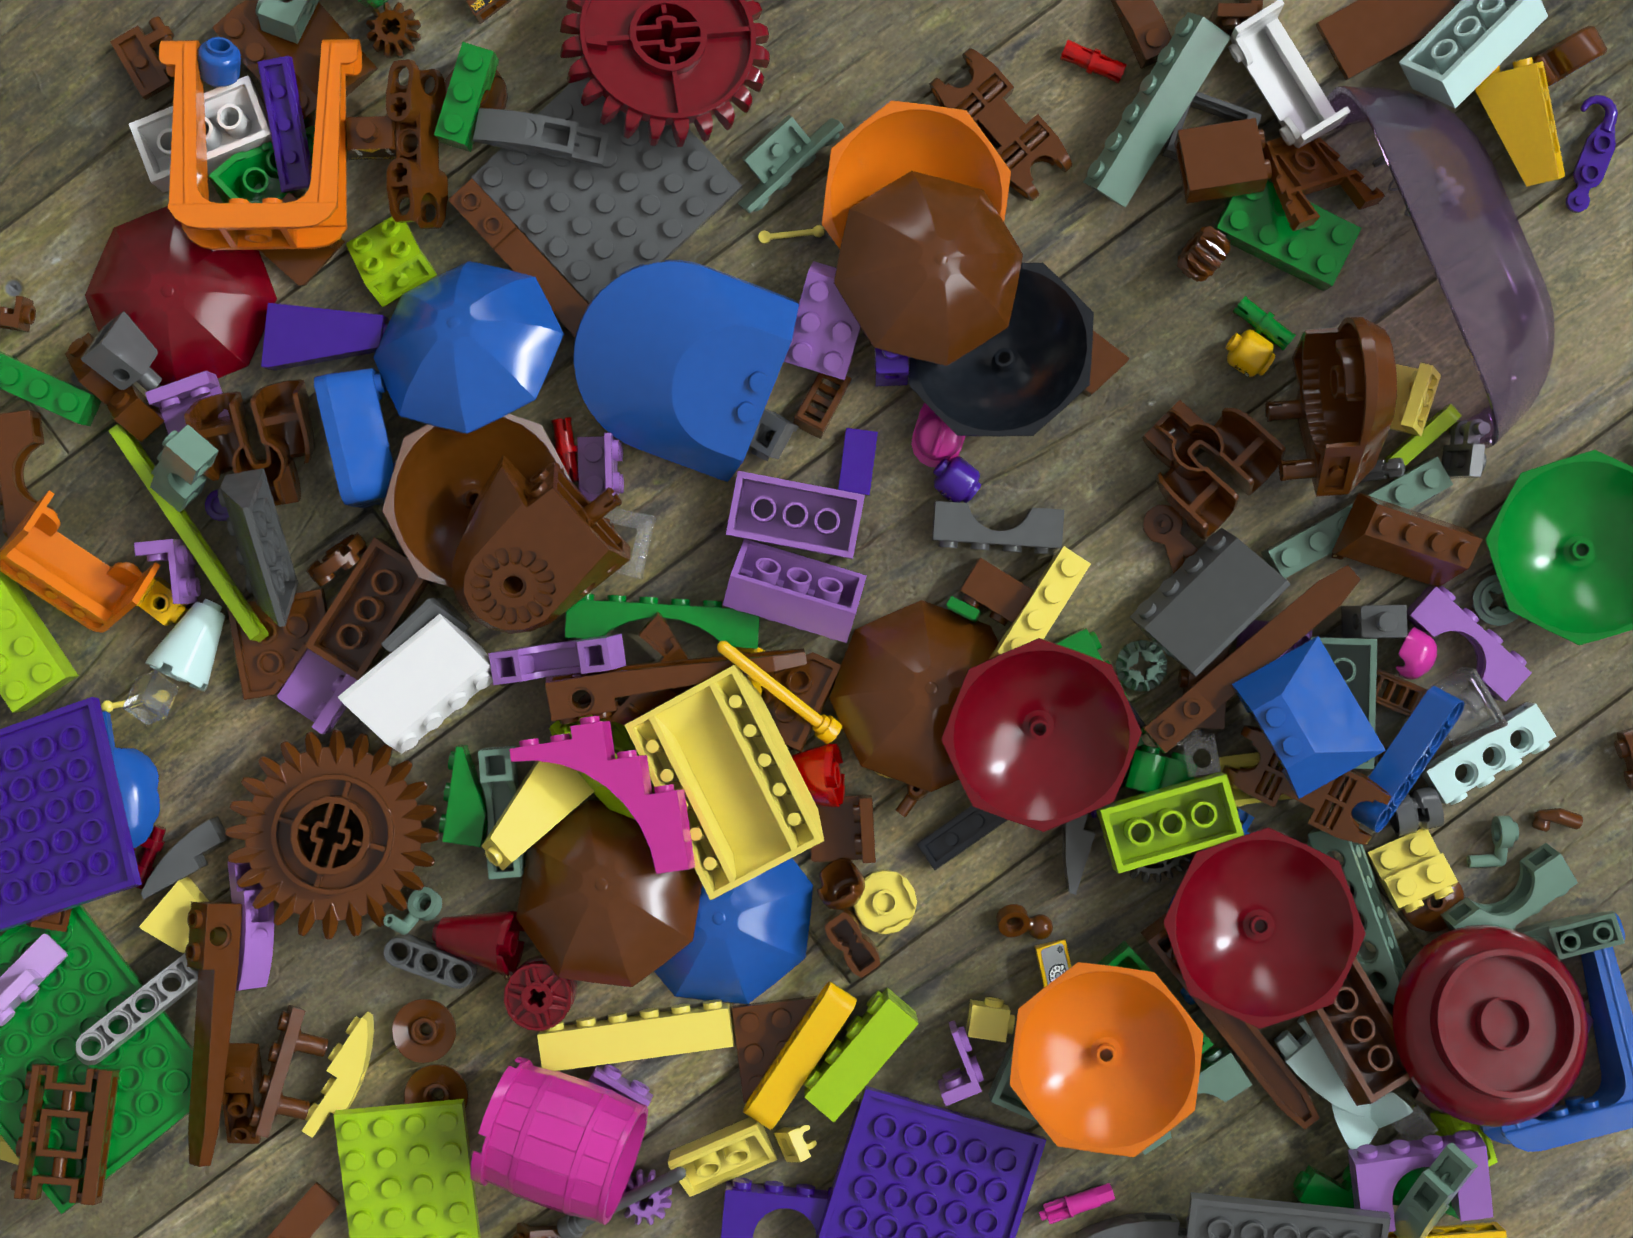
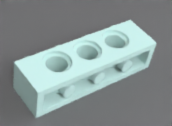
[1421,702,1557,805]

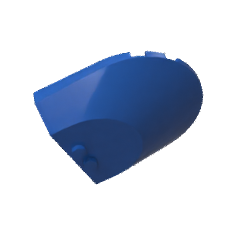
[573,260,799,482]

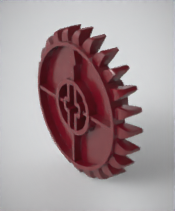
[560,0,770,147]

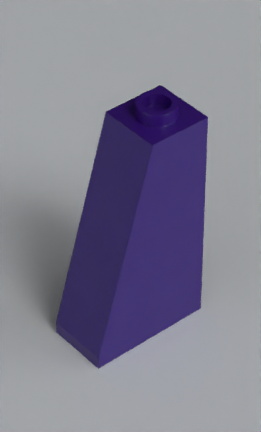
[261,303,389,371]

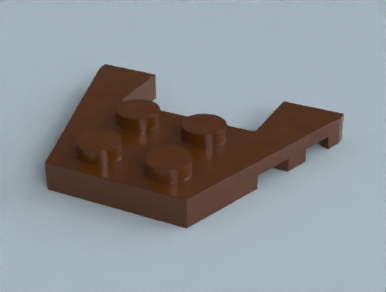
[1262,137,1385,231]
[577,612,698,725]

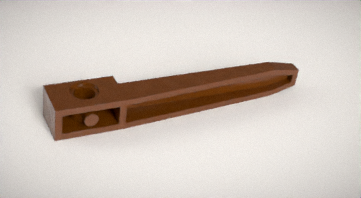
[449,178,588,337]
[1142,565,1361,753]
[545,648,807,724]
[185,902,242,1167]
[1141,913,1320,1129]

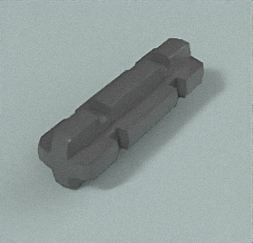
[1361,458,1405,482]

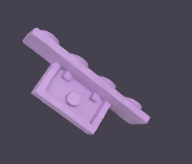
[0,934,68,1027]

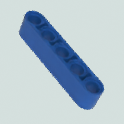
[1352,686,1465,833]

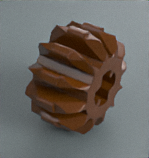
[366,2,421,58]
[1177,226,1230,282]

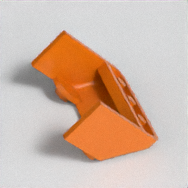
[0,490,161,633]

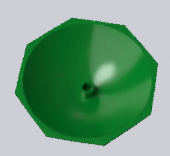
[1485,450,1633,645]

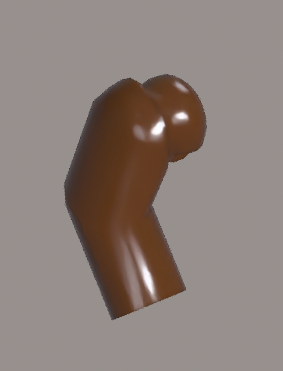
[1532,808,1583,832]

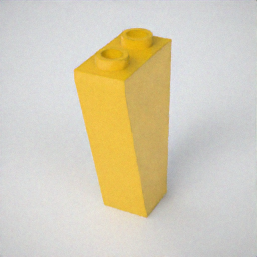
[1475,57,1565,187]

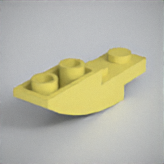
[302,1012,374,1138]

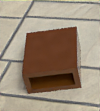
[1174,118,1272,204]

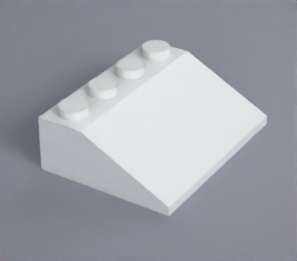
[338,614,493,754]

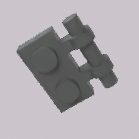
[1442,419,1490,479]

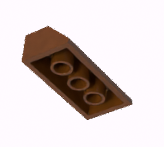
[1332,493,1483,587]

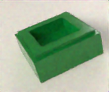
[946,596,982,623]

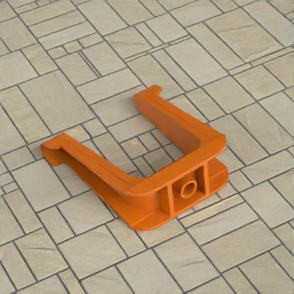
[159,39,362,250]

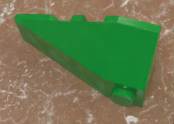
[208,125,347,203]

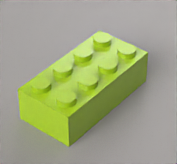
[0,571,79,713]
[1096,771,1244,874]
[804,987,919,1122]

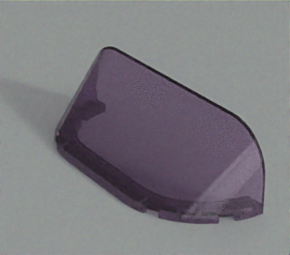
[1326,86,1555,448]

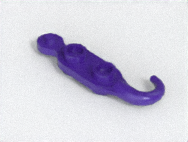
[1566,95,1618,213]

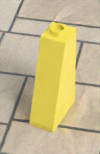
[482,761,595,870]

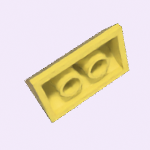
[668,1117,777,1197]

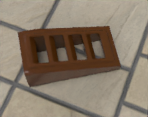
[793,373,852,439]
[1376,668,1428,718]

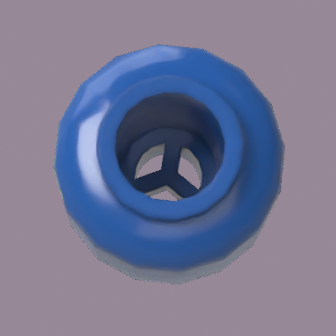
[198,37,241,88]

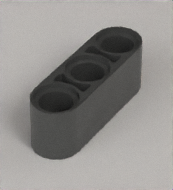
[383,934,478,989]

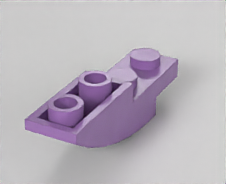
[227,861,274,991]

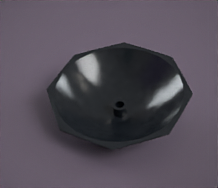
[908,263,1094,437]

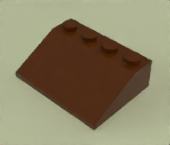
[212,0,378,128]

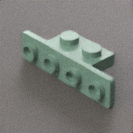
[738,115,844,213]

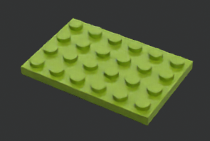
[333,1099,481,1238]

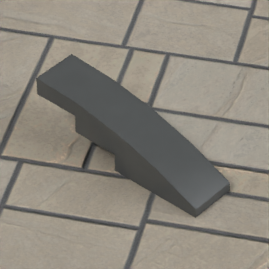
[1062,813,1095,895]

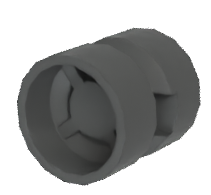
[1390,786,1444,836]

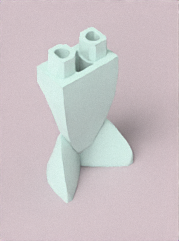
[1274,1015,1413,1149]

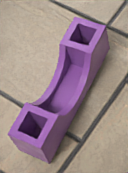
[1407,586,1532,702]
[488,634,626,685]

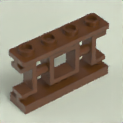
[11,1064,120,1205]

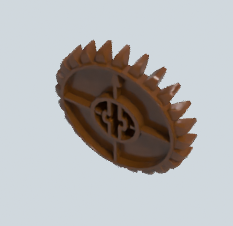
[225,730,439,939]

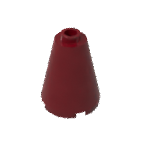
[432,911,525,976]

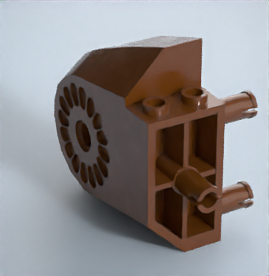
[1265,317,1397,497]
[451,455,630,634]

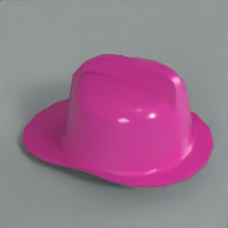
[911,403,966,468]

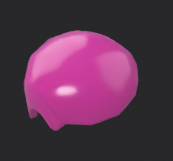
[1396,627,1437,680]

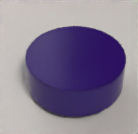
[205,489,229,521]

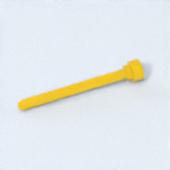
[717,641,842,744]

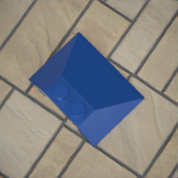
[1232,636,1386,799]

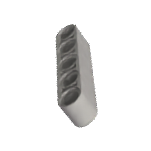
[76,953,198,1065]

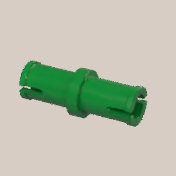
[1233,295,1296,351]

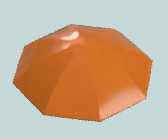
[822,100,1011,249]
[1010,962,1204,1157]

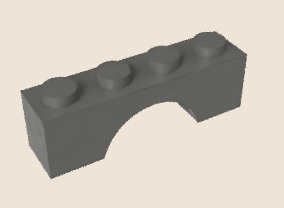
[932,501,1064,555]

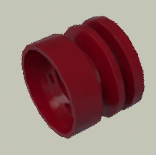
[504,955,577,1031]

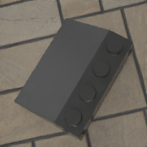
[218,468,298,627]
[1130,527,1291,676]

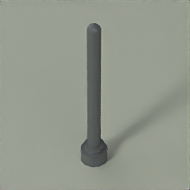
[557,1167,686,1238]

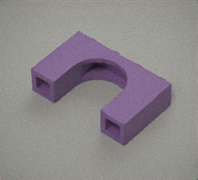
[1348,1130,1493,1232]

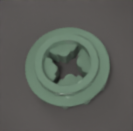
[1472,575,1518,626]
[1116,640,1167,691]

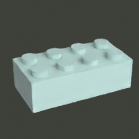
[1399,0,1548,108]

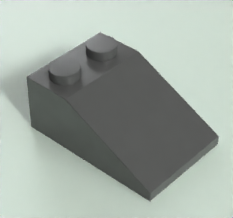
[381,598,472,652]

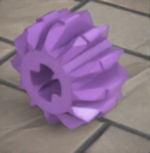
[624,1169,672,1225]

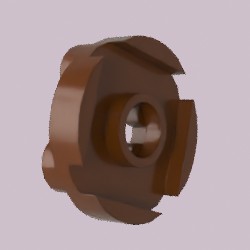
[306,532,368,587]

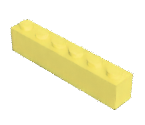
[537,999,735,1071]

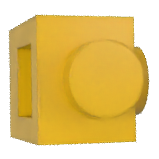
[136,577,188,626]

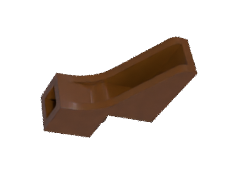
[65,332,165,442]

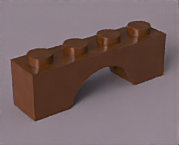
[0,410,54,538]

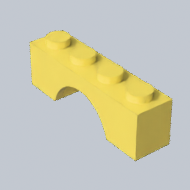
[989,546,1091,659]

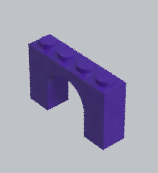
[721,1178,832,1238]

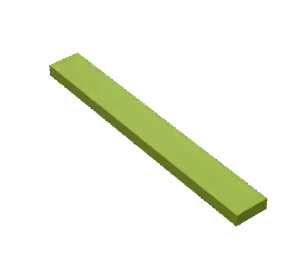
[108,424,269,642]

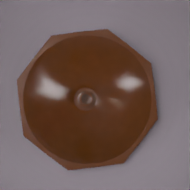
[834,171,1023,366]
[382,414,572,588]
[829,600,999,792]
[516,800,702,987]

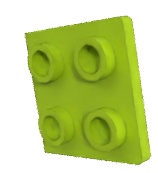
[346,216,437,307]

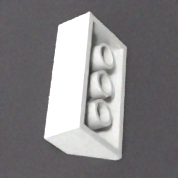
[129,75,272,193]

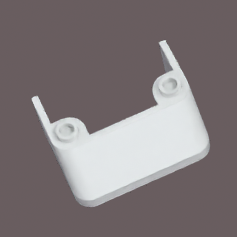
[1228,0,1351,148]

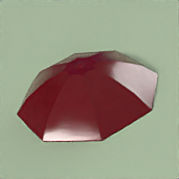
[85,206,277,386]
[941,638,1142,832]
[1163,827,1366,1029]

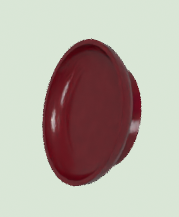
[1393,925,1588,1127]

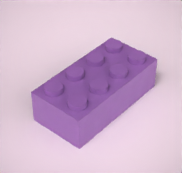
[726,471,865,559]
[723,538,867,643]

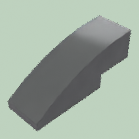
[141,816,230,899]

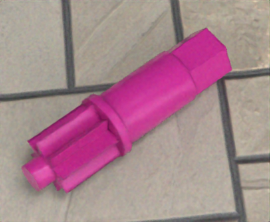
[1039,1183,1115,1224]

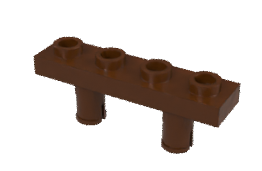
[249,1005,328,1138]

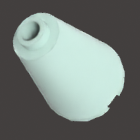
[145,599,225,692]

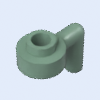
[1466,816,1519,868]
[383,887,442,935]

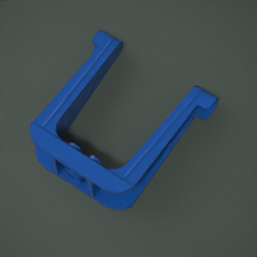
[1480,913,1633,1152]

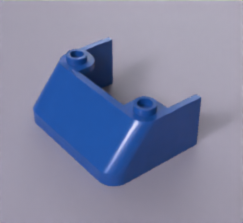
[314,368,395,508]

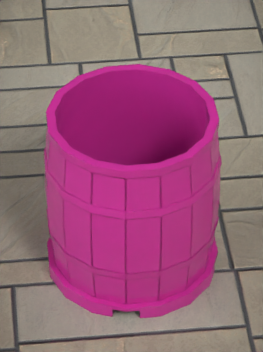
[470,1056,648,1225]

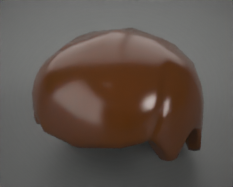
[817,858,865,910]

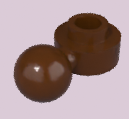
[996,904,1053,940]

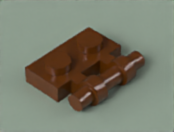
[110,16,174,100]

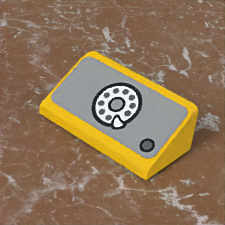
[1034,939,1071,988]

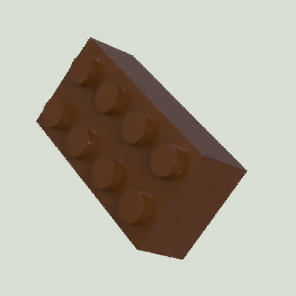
[305,537,430,680]
[1303,957,1411,1106]

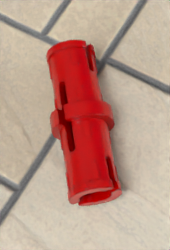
[1060,39,1127,84]
[551,417,579,483]

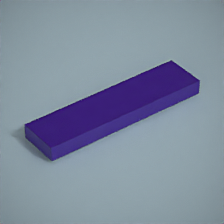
[257,56,312,193]

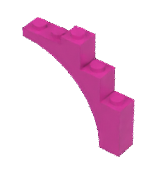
[509,716,695,874]

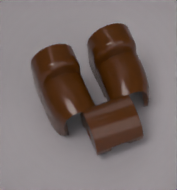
[184,379,315,506]
[1142,400,1286,541]

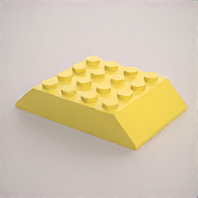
[624,665,824,900]

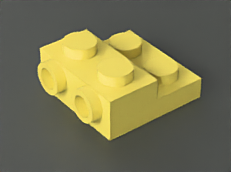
[1366,828,1458,913]

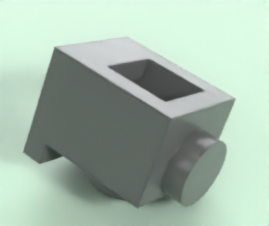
[750,409,799,461]

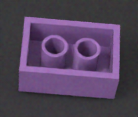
[784,261,861,380]

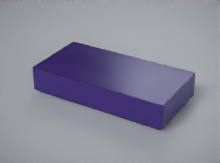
[838,428,878,496]

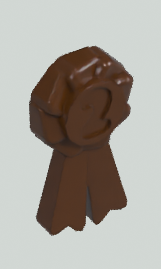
[1143,504,1199,574]

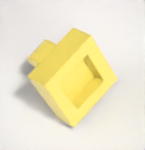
[774,1125,817,1162]

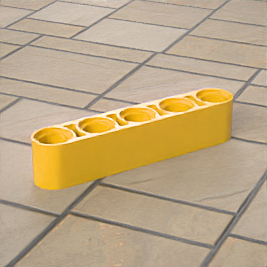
[743,981,857,1130]

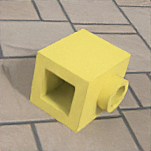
[966,997,1015,1043]

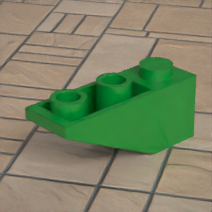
[439,744,488,847]

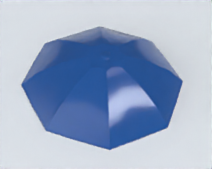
[373,261,564,434]
[654,858,813,1004]

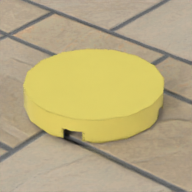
[854,870,917,934]

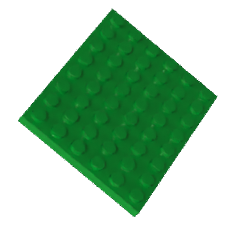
[0,905,193,1214]

